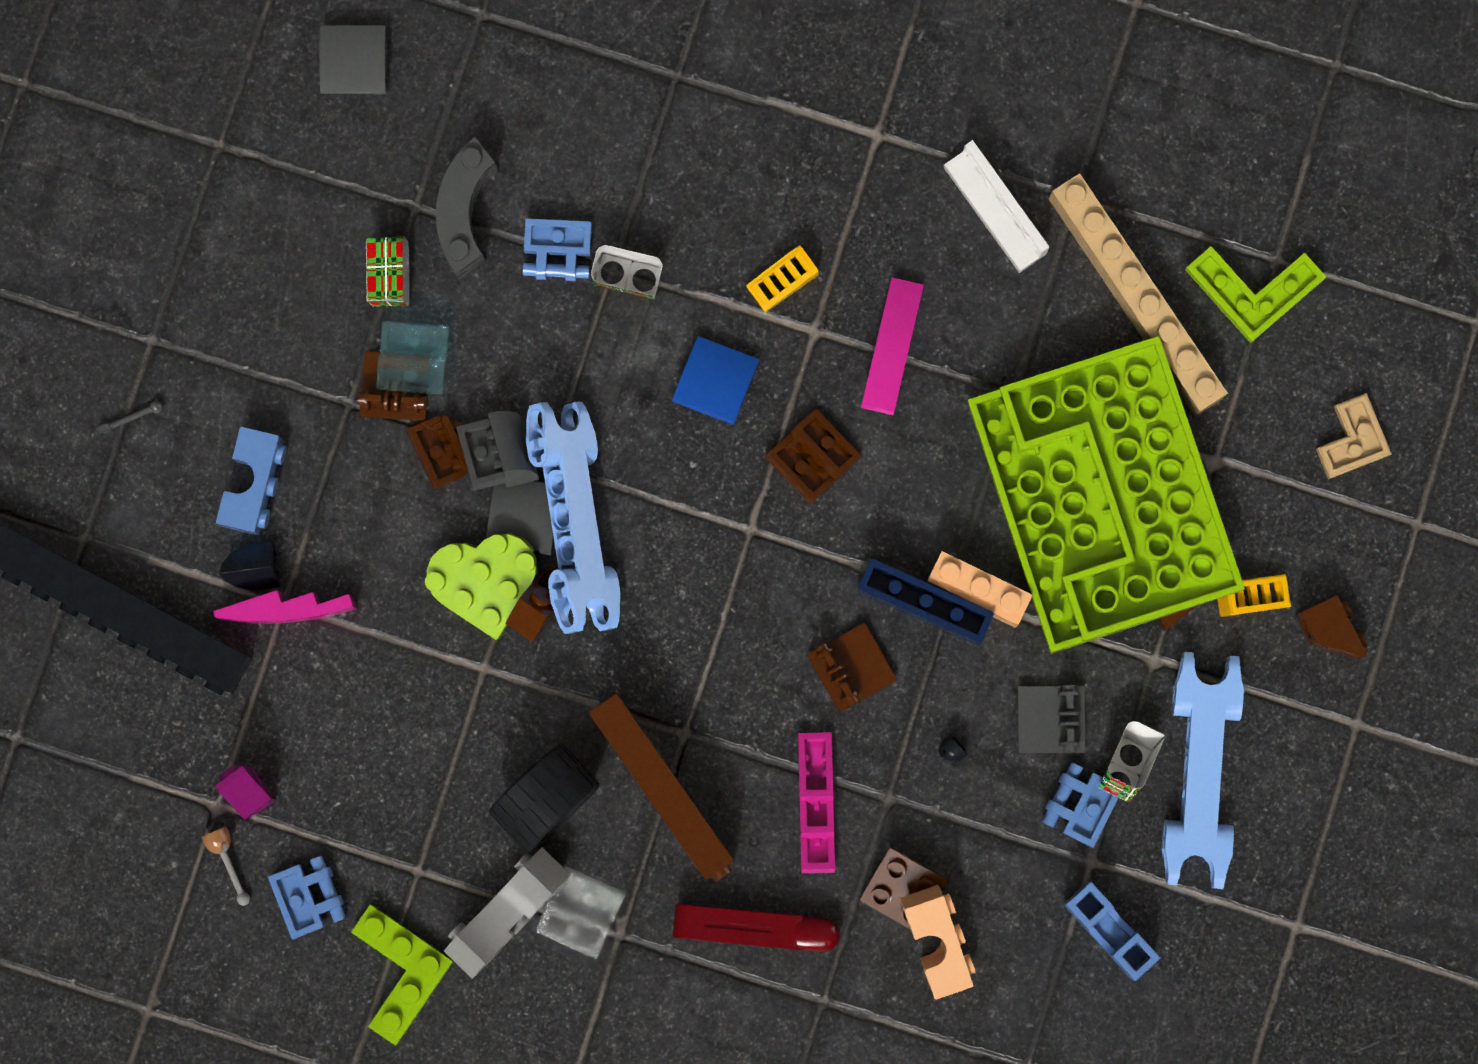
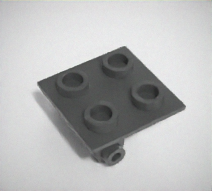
[1017,685,1086,753]

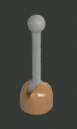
[202,826,250,906]

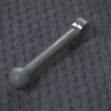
[97,400,163,435]

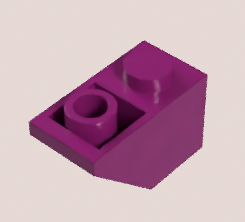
[215,765,276,820]

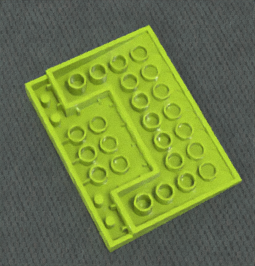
[968,336,1245,654]

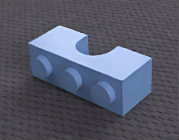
[216,427,287,536]
[1063,882,1160,981]

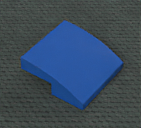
[672,336,759,425]

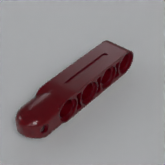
[672,904,840,952]

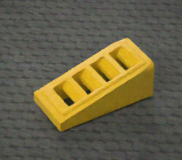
[746,245,819,313]
[1217,574,1291,617]

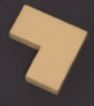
[1316,393,1392,480]

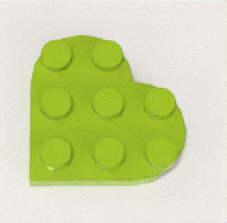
[425,533,539,640]

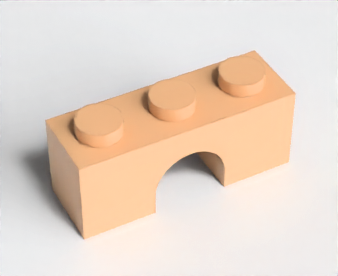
[927,551,1033,628]
[900,885,976,1000]

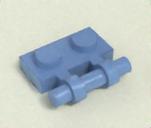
[523,218,592,281]
[1042,762,1118,848]
[268,856,346,940]

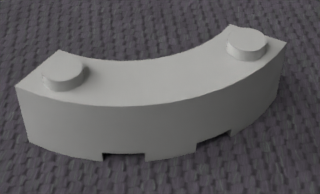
[444,847,571,979]

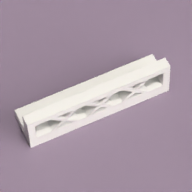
[944,140,1049,273]

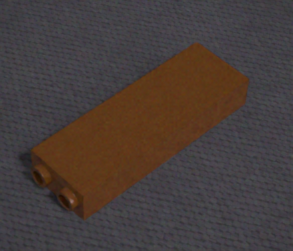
[589,693,734,882]

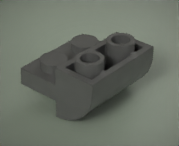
[456,411,539,491]

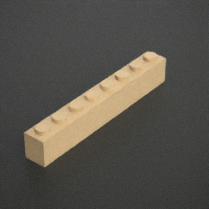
[1049,173,1228,417]

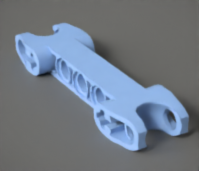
[526,402,621,634]
[1161,652,1244,889]

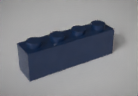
[857,558,994,646]

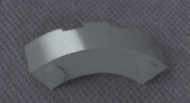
[436,137,498,281]

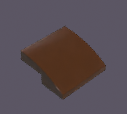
[765,409,861,505]

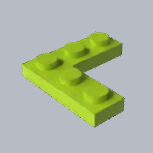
[1185,246,1326,343]
[351,904,454,1046]

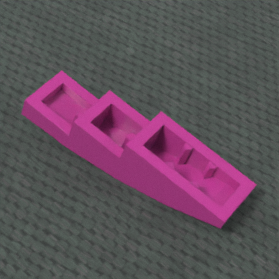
[861,277,924,415]
[213,590,357,624]
[798,732,835,873]

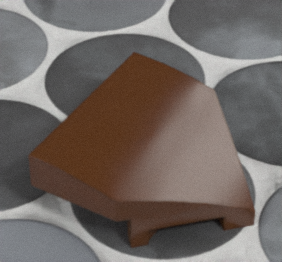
[406,414,467,491]

